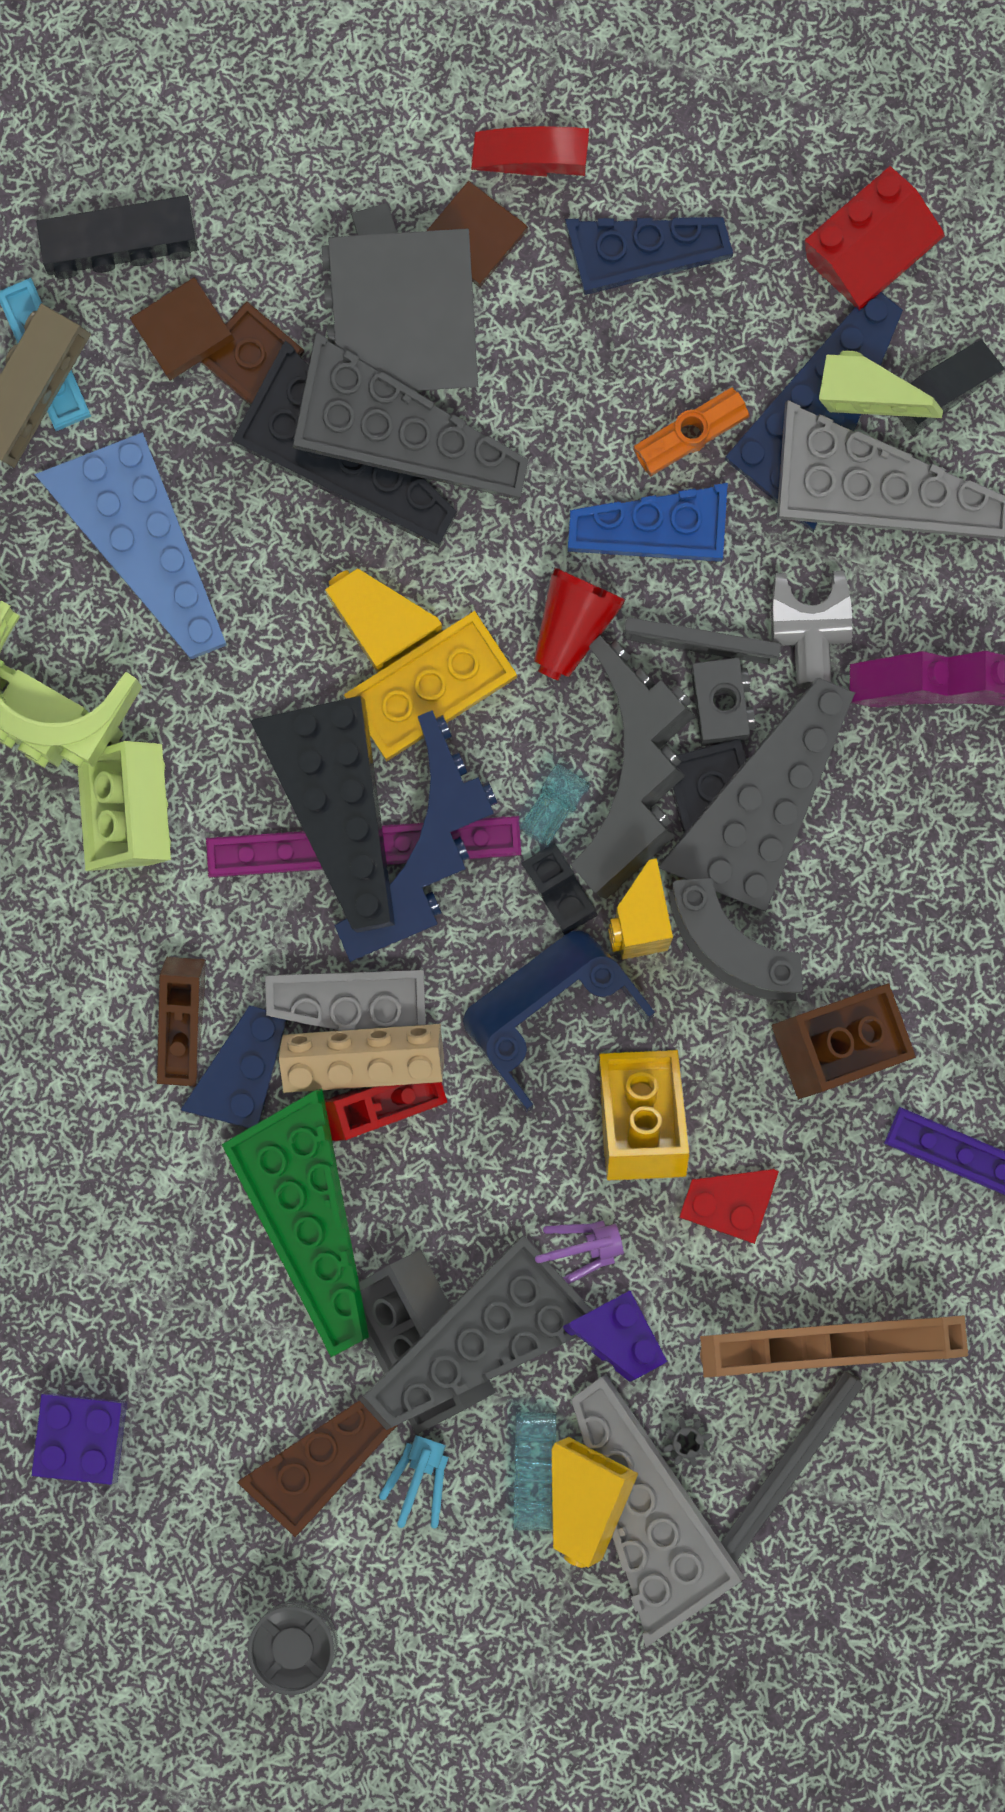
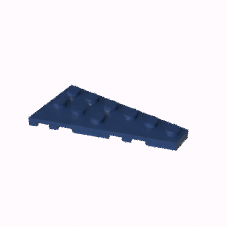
[725,292,903,533]

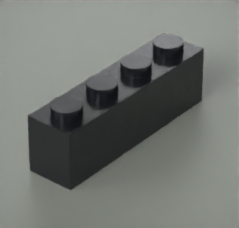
[36,195,199,279]

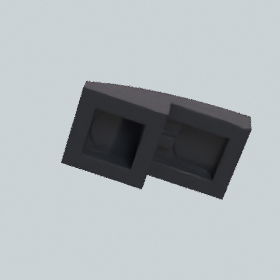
[521,843,598,935]

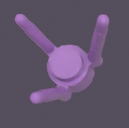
[535,1221,624,1284]

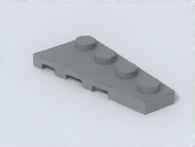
[265,970,426,1031]

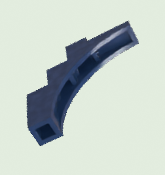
[334,710,498,962]

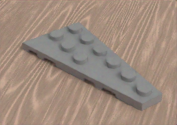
[777,401,1005,540]
[571,1375,745,1647]

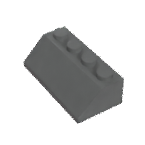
[359,1249,496,1435]

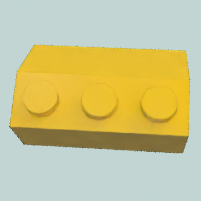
[608,858,673,960]

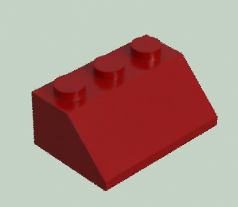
[804,166,945,311]

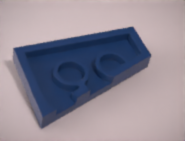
[181,1005,287,1128]

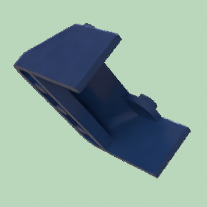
[463,931,655,1112]

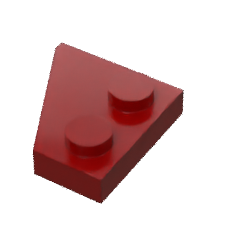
[679,1169,779,1244]

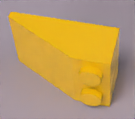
[599,1050,689,1181]

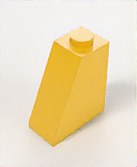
[325,568,443,673]
[551,1437,638,1568]

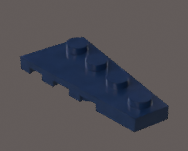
[565,217,733,295]

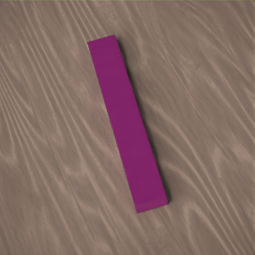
[206,816,522,878]

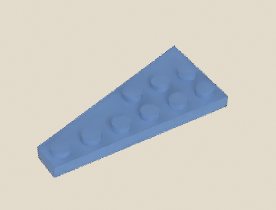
[35,432,227,659]

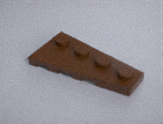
[237,1401,398,1537]

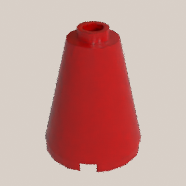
[534,567,626,681]

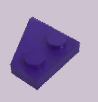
[563,1291,668,1382]

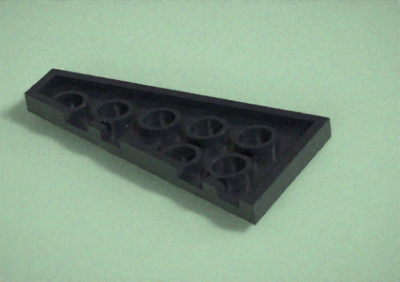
[232,340,457,548]
[250,696,395,933]

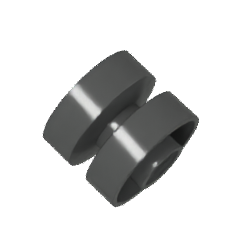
[248,1600,338,1695]

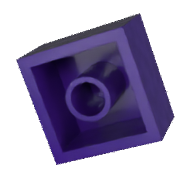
[31,1393,127,1485]

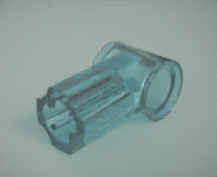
[520,763,591,847]

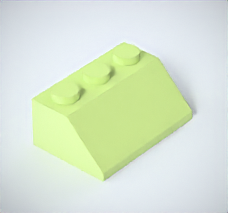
[78,741,171,871]

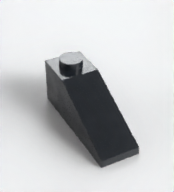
[897,339,1005,436]

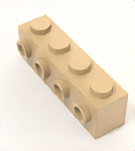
[279,1024,444,1093]

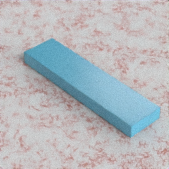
[0,278,91,431]

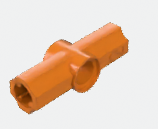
[633,387,750,477]

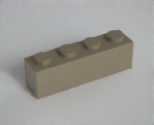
[0,303,91,468]

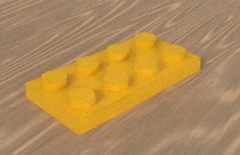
[344,611,517,762]

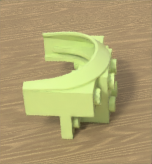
[0,601,142,768]

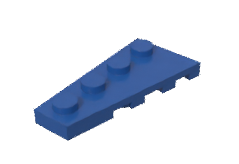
[568,483,728,562]

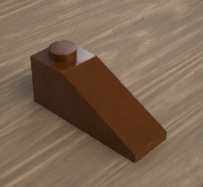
[157,957,206,1087]

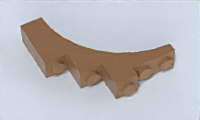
[700,1315,968,1378]

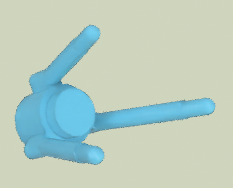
[379,1435,449,1528]

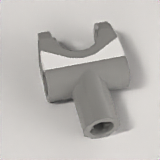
[771,571,852,688]

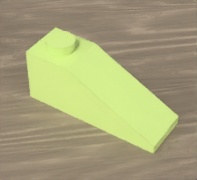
[819,351,943,418]

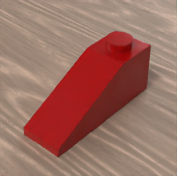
[325,1082,448,1141]

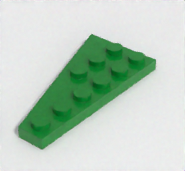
[221,1088,369,1357]

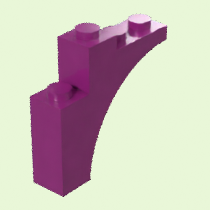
[850,651,1005,708]

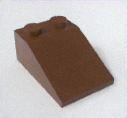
[771,983,916,1100]

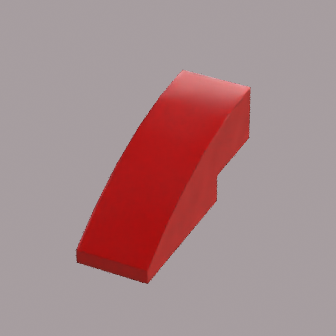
[471,126,589,177]

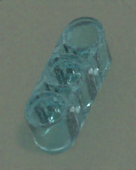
[513,1412,556,1531]

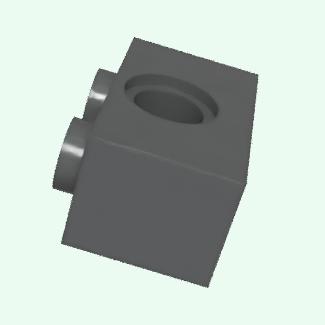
[691,658,756,747]

